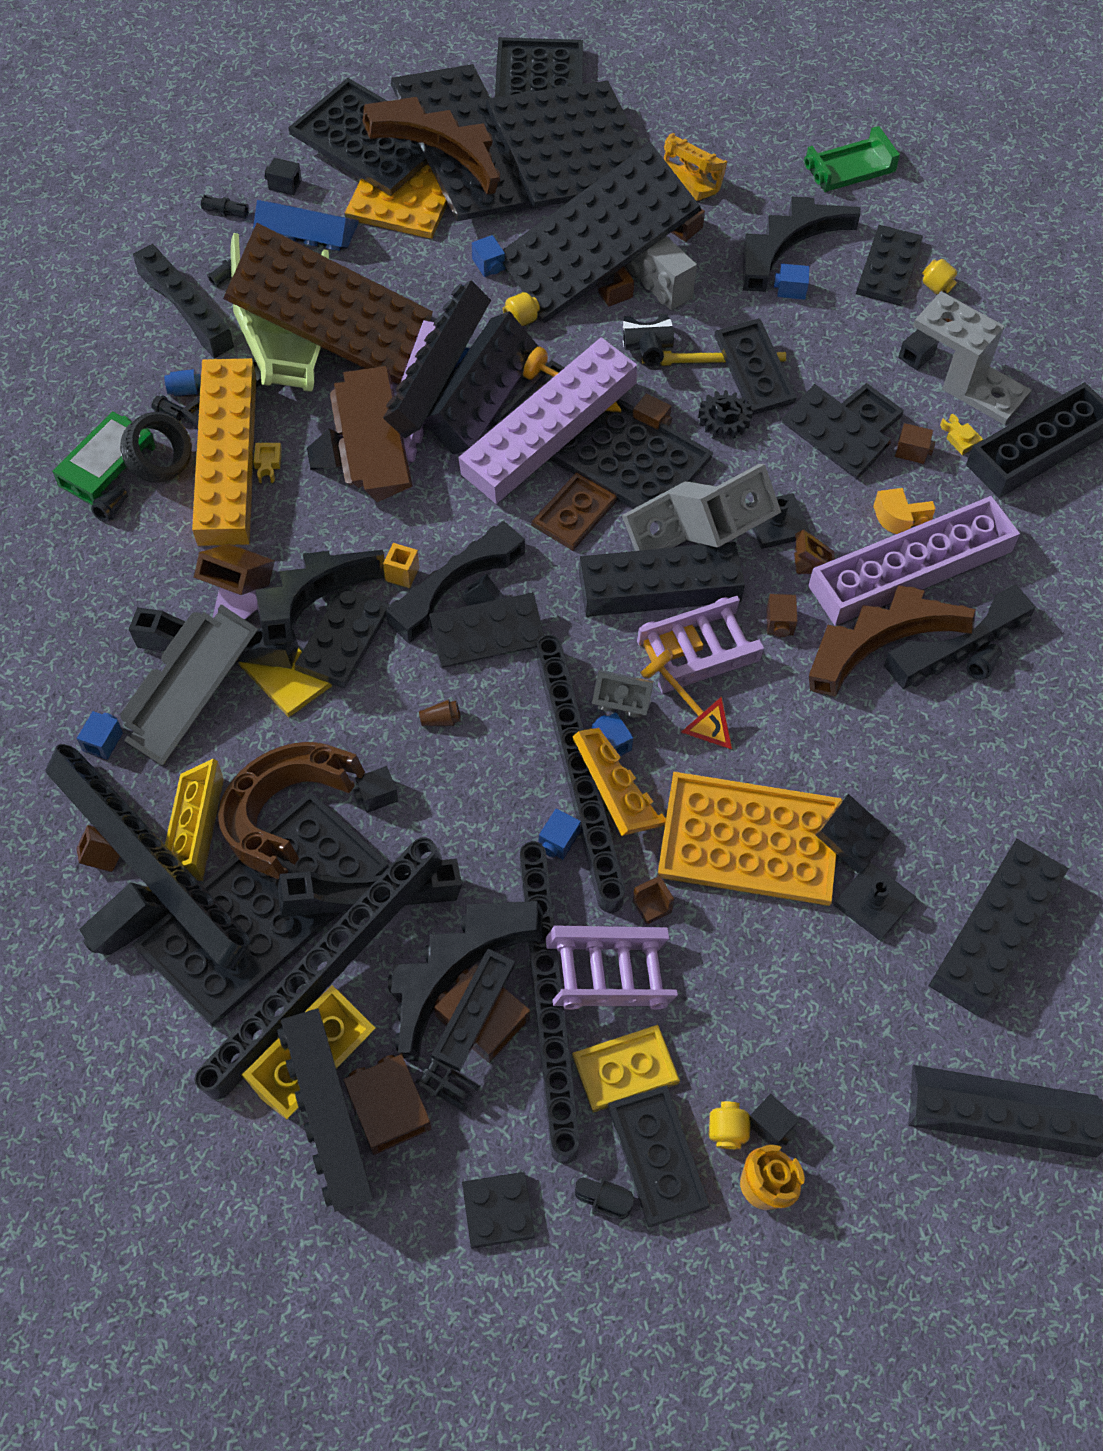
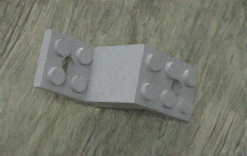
[913,291,1032,425]
[622,464,781,551]

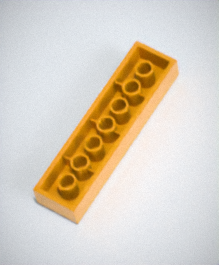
[192,358,256,546]

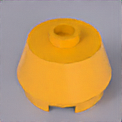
[740,1145,805,1210]

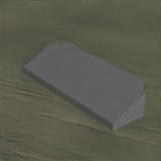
[120,604,258,766]

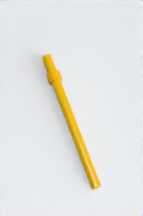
[642,351,786,366]

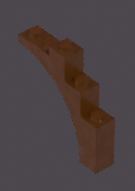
[363,97,500,195]
[809,585,976,697]

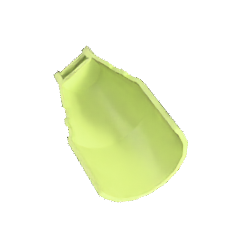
[230,233,329,392]

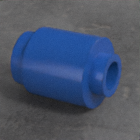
[165,369,201,397]

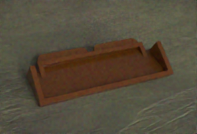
[330,366,413,502]

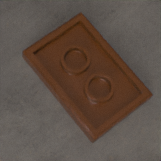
[532,473,617,551]

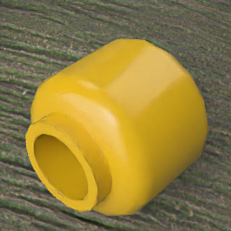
[922,259,957,295]
[503,292,540,327]
[709,1101,750,1149]

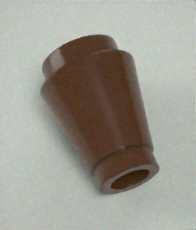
[419,699,461,727]

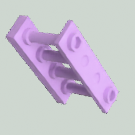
[637,596,764,694]
[546,926,678,1010]

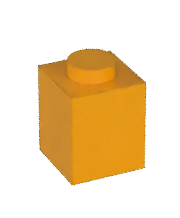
[383,543,419,588]

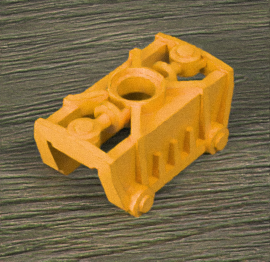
[664,133,728,201]

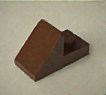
[794,529,835,574]

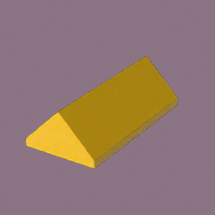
[165,759,224,881]
[242,985,375,1120]

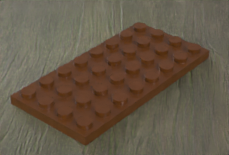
[223,223,433,385]

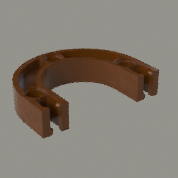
[218,742,365,879]

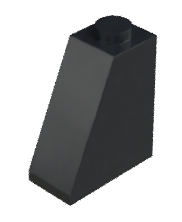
[79,882,170,955]

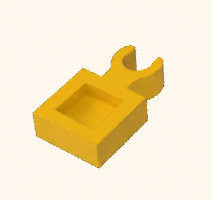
[940,414,983,455]
[254,443,282,483]

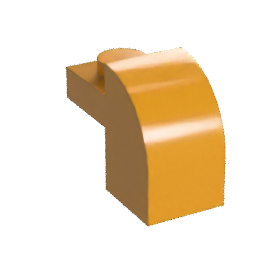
[873,488,936,534]

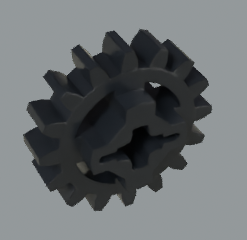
[698,390,753,440]

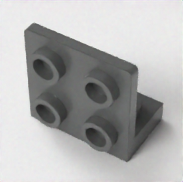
[592,670,654,718]

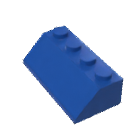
[253,200,359,251]

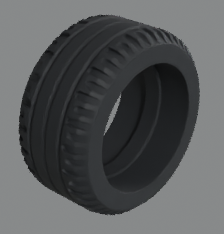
[120,412,192,483]

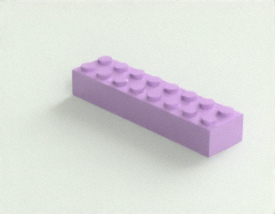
[459,337,637,504]
[808,496,1020,626]

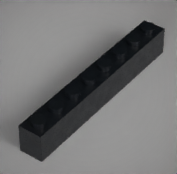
[383,280,491,438]

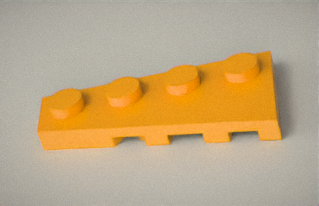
[573,728,666,836]

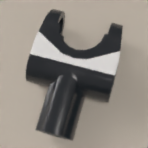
[623,314,674,367]

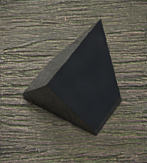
[307,428,343,470]

